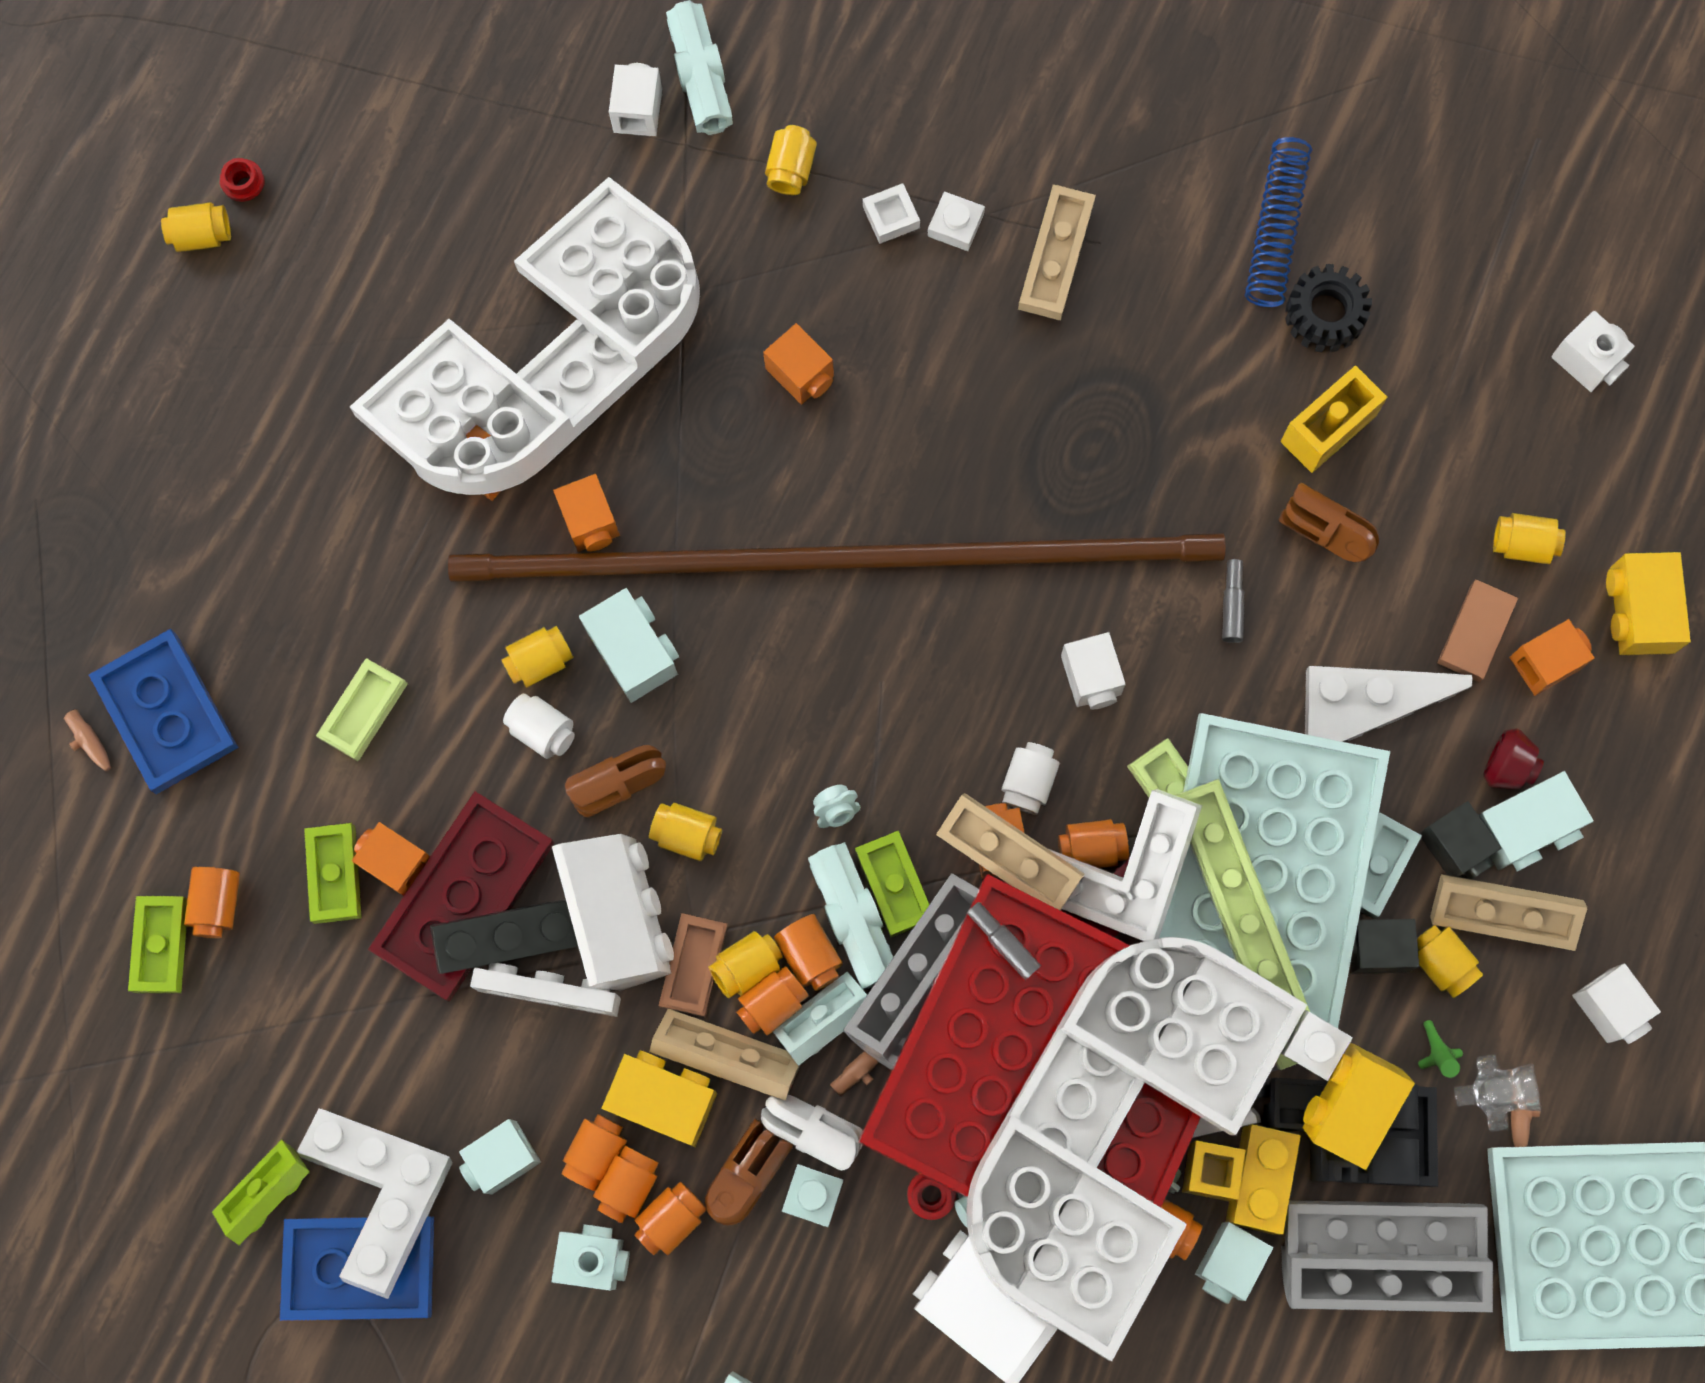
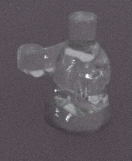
[1454,1054,1542,1132]

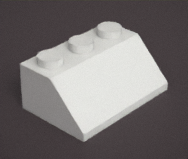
[552,834,674,991]

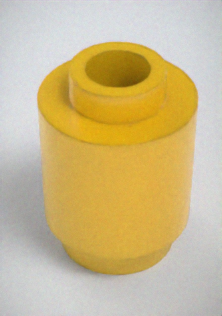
[765,125,817,195]
[161,202,231,252]
[1493,513,1566,564]
[501,626,573,688]
[649,803,722,861]
[1417,925,1483,998]
[708,931,782,998]

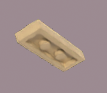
[1018,184,1096,321]
[936,793,1085,911]
[1430,874,1587,951]
[649,1009,800,1101]

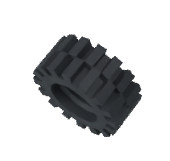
[1285,264,1372,353]

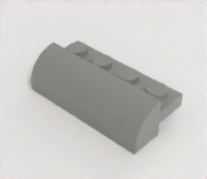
[844,873,978,1070]
[1281,1200,1493,1312]

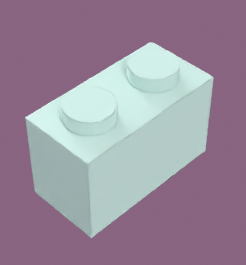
[579,588,679,703]
[1479,771,1594,871]

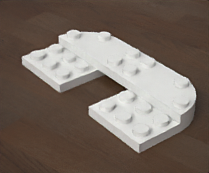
[350,177,700,495]
[967,937,1307,1361]

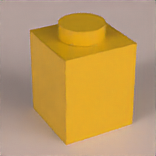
[1182,1140,1246,1202]

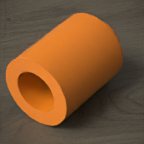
[184,867,240,938]
[774,914,843,991]

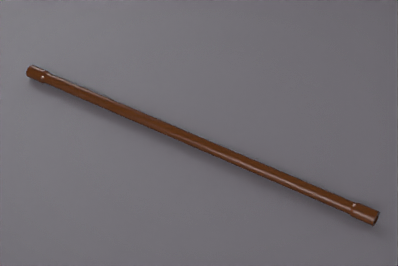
[448,533,1226,582]

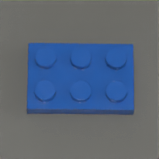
[89,629,239,795]
[280,1216,434,1321]

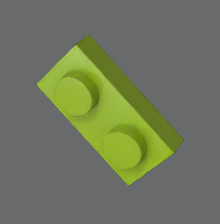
[304,823,362,924]
[855,831,929,938]
[128,896,187,993]
[212,1139,310,1245]

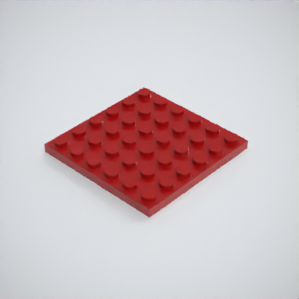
[858,874,1201,1208]

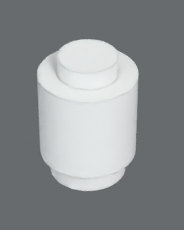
[503,694,575,759]
[1001,742,1060,815]

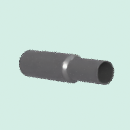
[1222,559,1245,643]
[967,902,1041,980]

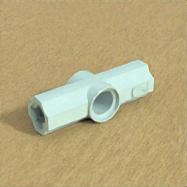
[666,0,733,135]
[808,843,893,990]

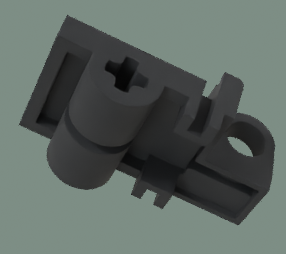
[1264,1078,1438,1187]

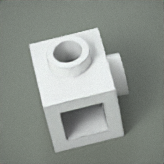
[1551,311,1635,392]

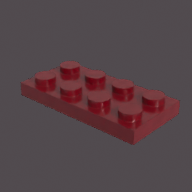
[368,791,555,1002]

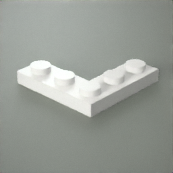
[1049,789,1202,941]
[297,1108,453,1299]

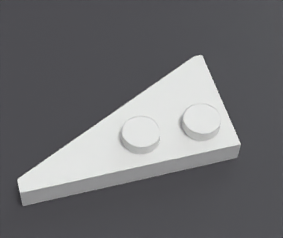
[1305,666,1472,742]

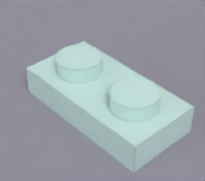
[1360,812,1422,920]
[773,972,867,1066]

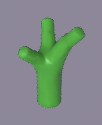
[1418,1020,1463,1078]

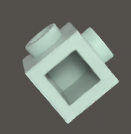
[551,1224,630,1291]

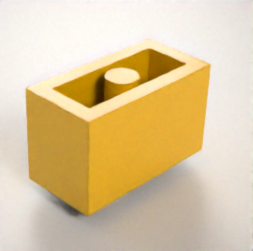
[1280,365,1388,473]
[1606,552,1691,655]
[1302,1042,1415,1170]
[601,1050,717,1147]
[1225,1124,1301,1235]

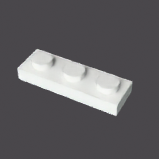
[470,963,621,1017]

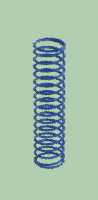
[1245,137,1313,307]

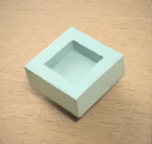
[782,1164,844,1227]

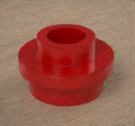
[220,158,265,202]
[907,1173,956,1220]

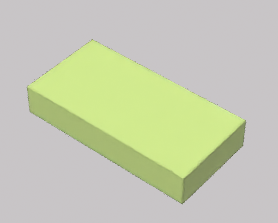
[316,658,408,761]

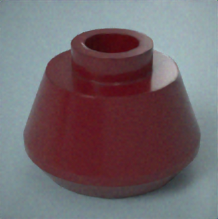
[1483,728,1544,790]

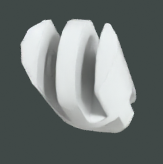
[761,1095,863,1171]

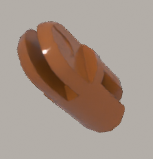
[1279,483,1380,563]
[565,745,666,818]
[705,1118,794,1225]

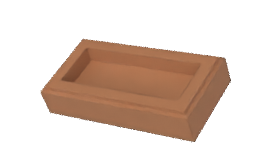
[1437,579,1518,682]
[658,913,728,1018]

